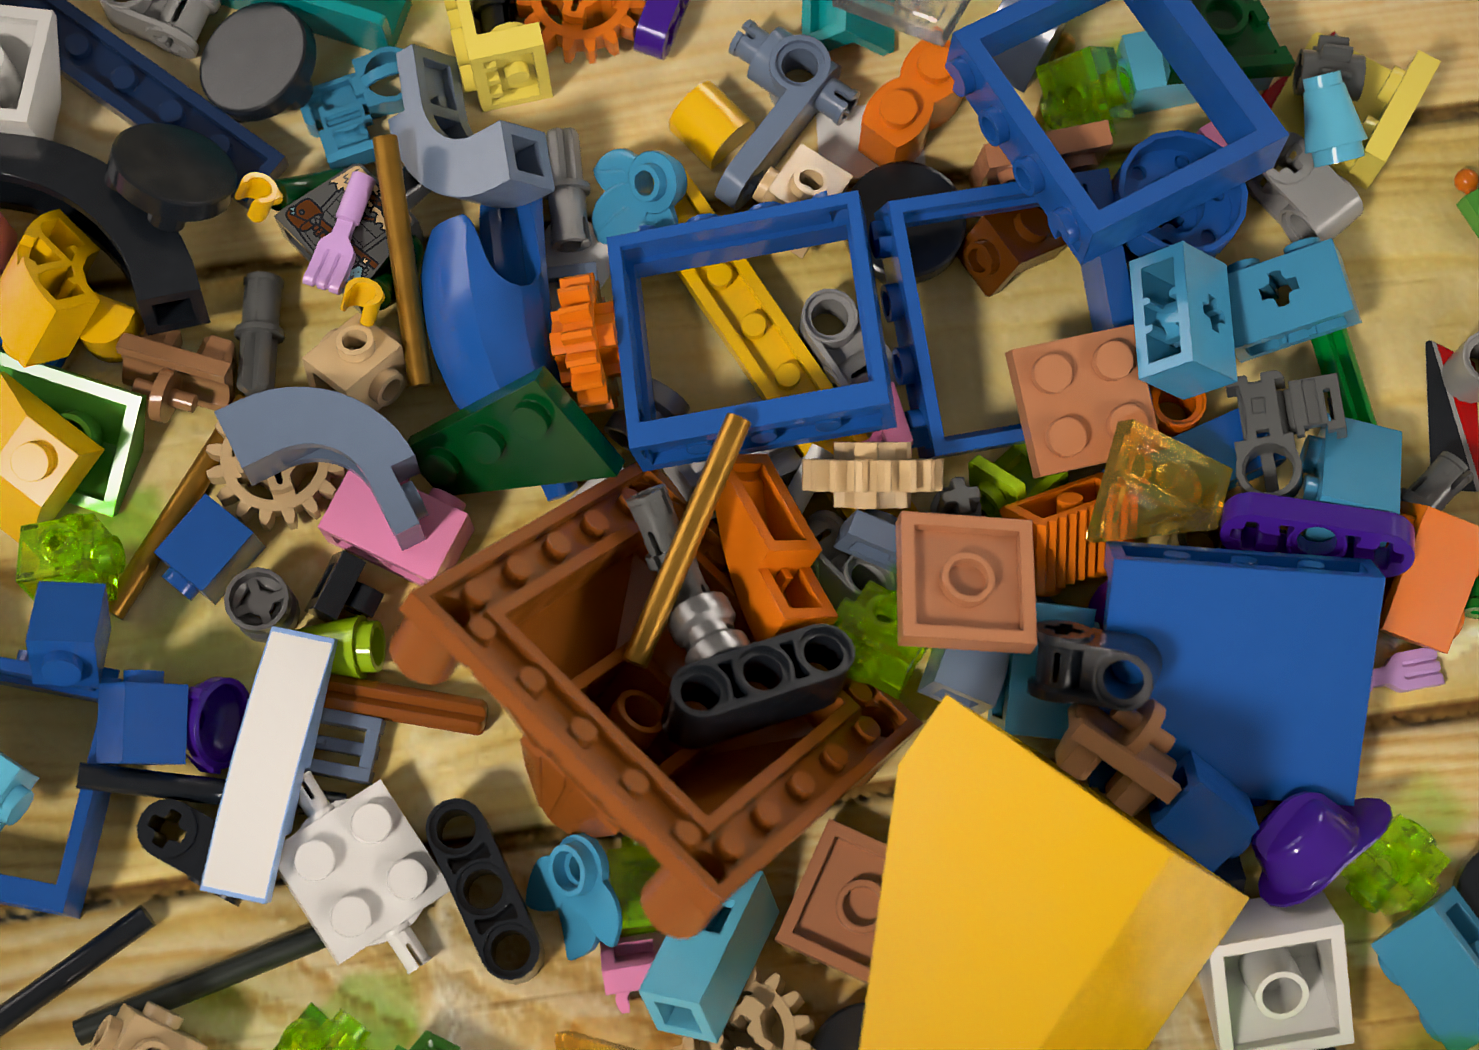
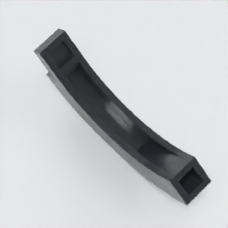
[0,132,210,336]

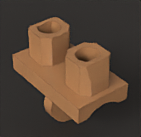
[116,327,237,423]
[1055,699,1181,817]

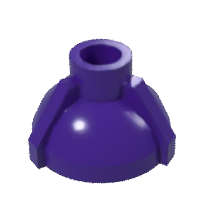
[186,676,250,774]

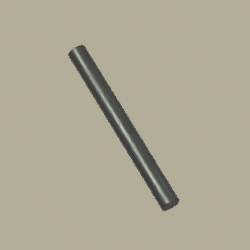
[73,925,326,1046]

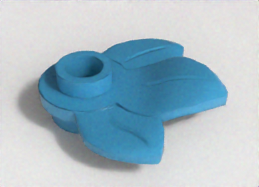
[592,148,687,244]
[526,833,623,961]

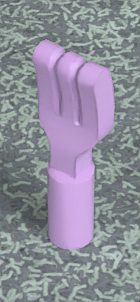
[303,171,376,295]
[1370,648,1446,693]

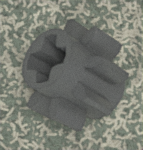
[1293,35,1366,102]

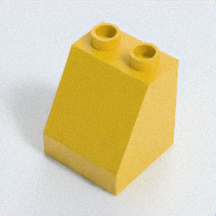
[859,694,1250,1050]

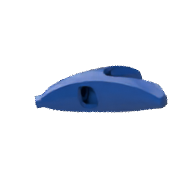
[420,197,578,502]

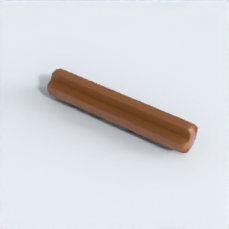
[323,674,489,736]

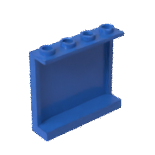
[1087,541,1386,806]

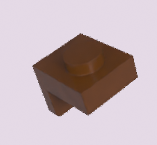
[957,207,1067,297]

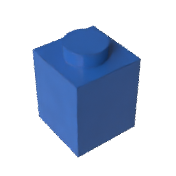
[154,493,266,605]
[26,581,111,687]
[96,670,188,765]
[1148,750,1259,872]

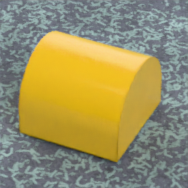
[669,81,755,170]
[79,292,145,363]

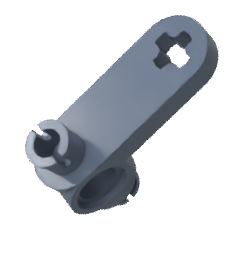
[715,19,860,211]

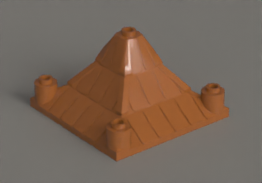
[389,461,923,939]

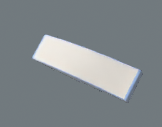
[200,626,338,904]

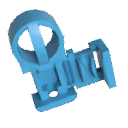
[300,46,404,169]

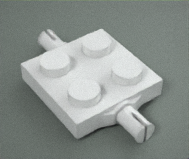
[278,771,450,975]

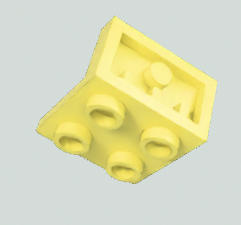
[444,0,553,112]
[1271,33,1441,190]

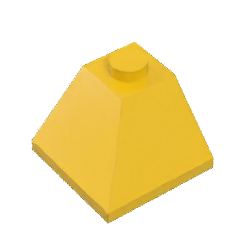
[0,371,105,550]

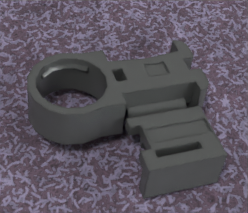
[1225,370,1347,498]

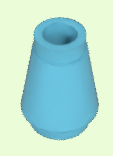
[1302,70,1368,168]

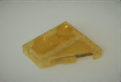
[1085,419,1233,543]

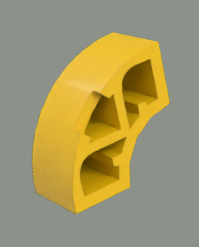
[0,209,101,368]

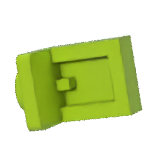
[968,444,1068,518]

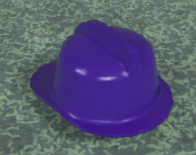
[1251,791,1393,908]

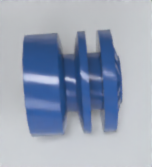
[1111,130,1248,285]

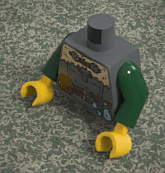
[234,163,431,327]

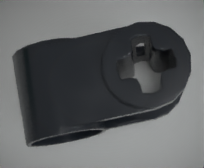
[1027,620,1162,711]
[137,799,243,907]

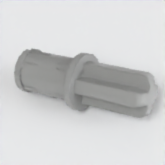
[543,128,591,252]

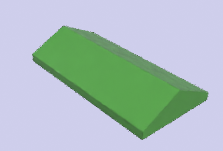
[0,349,146,517]

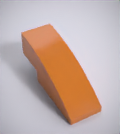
[715,454,839,642]

